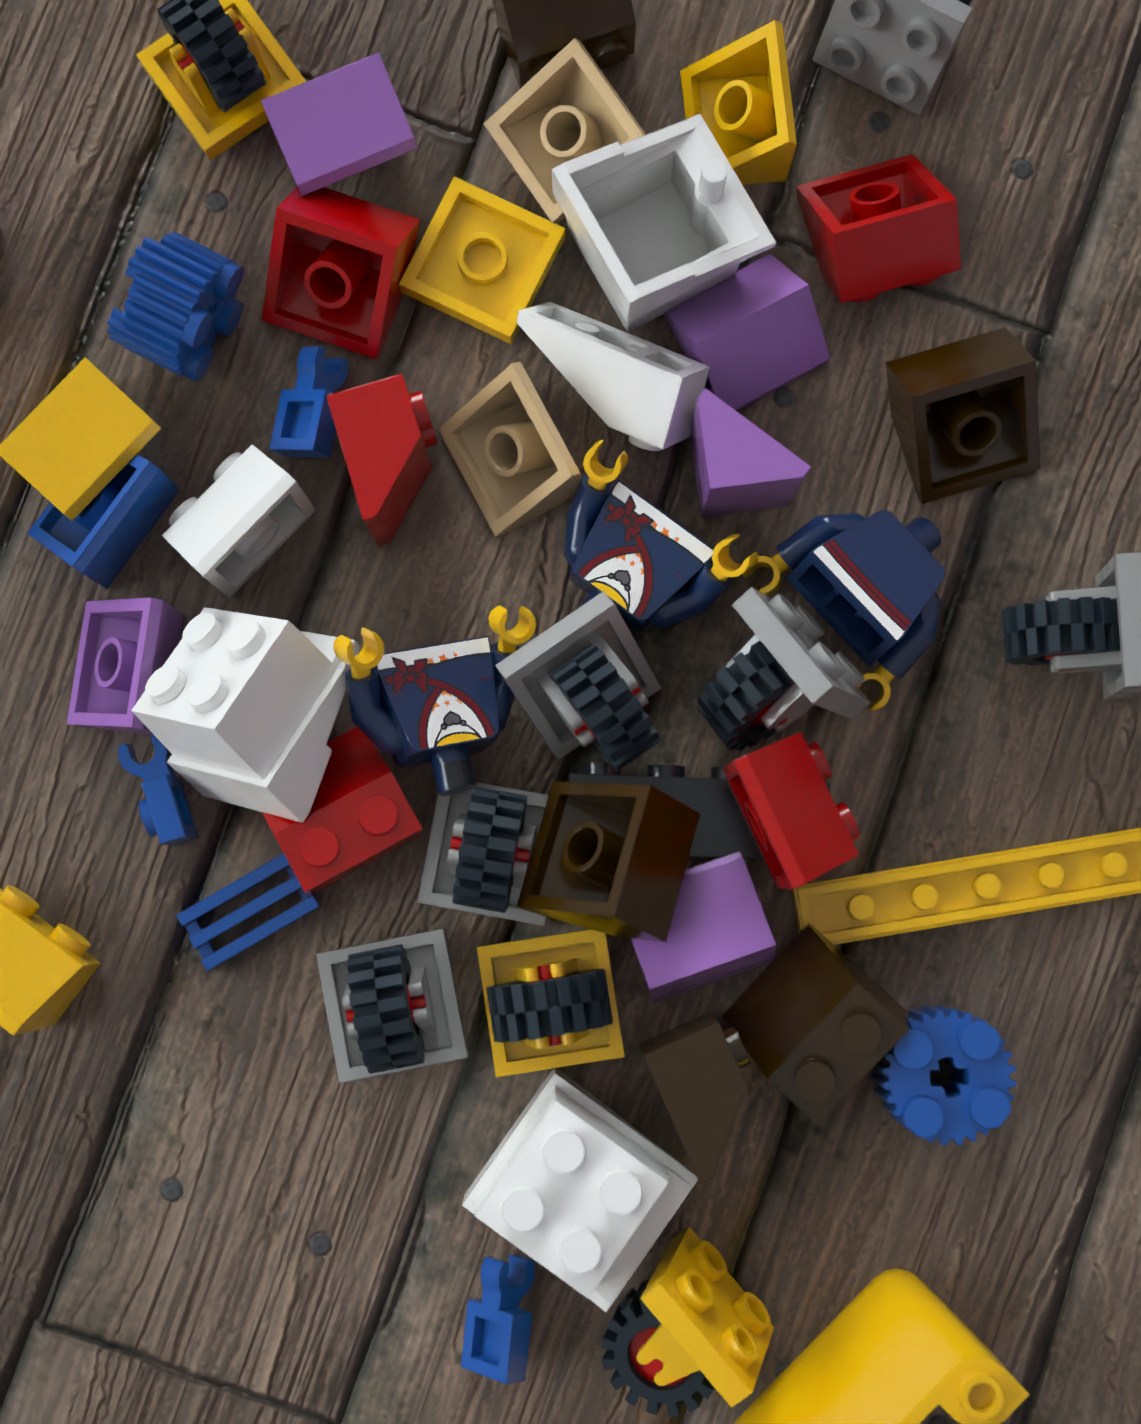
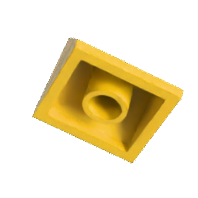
[680,20,797,185]
[0,357,161,521]

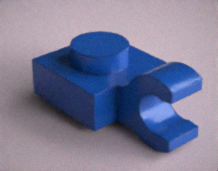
[269,346,349,458]
[118,734,199,846]
[461,1254,535,1384]

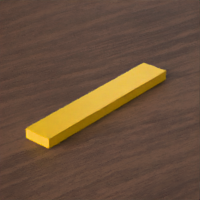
[791,827,1141,945]

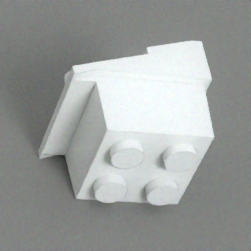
[552,114,776,333]
[131,607,361,823]
[462,1068,698,1312]

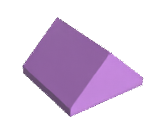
[261,52,418,196]
[662,254,830,411]
[690,388,811,517]
[67,597,184,735]
[631,851,776,1003]

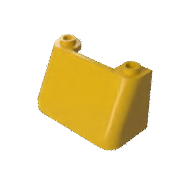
[734,1268,1030,1424]

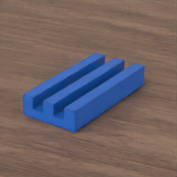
[176,853,322,971]

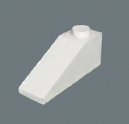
[516,302,710,451]

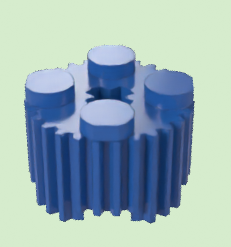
[107,232,244,381]
[870,1005,1017,1145]

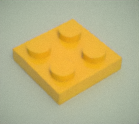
[399,176,566,345]

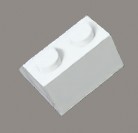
[162,445,316,598]

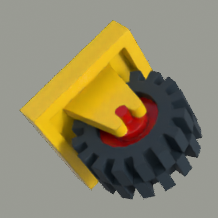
[136,0,306,161]
[477,929,625,1077]
[601,1226,775,1416]

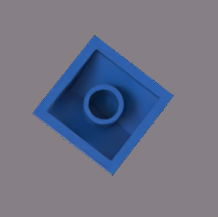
[27,454,180,589]

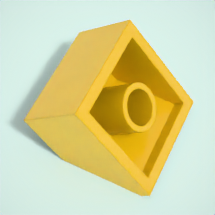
[0,885,101,1036]

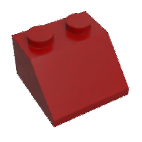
[796,154,961,303]
[261,187,420,360]
[326,373,438,546]
[261,727,423,898]
[722,732,861,889]

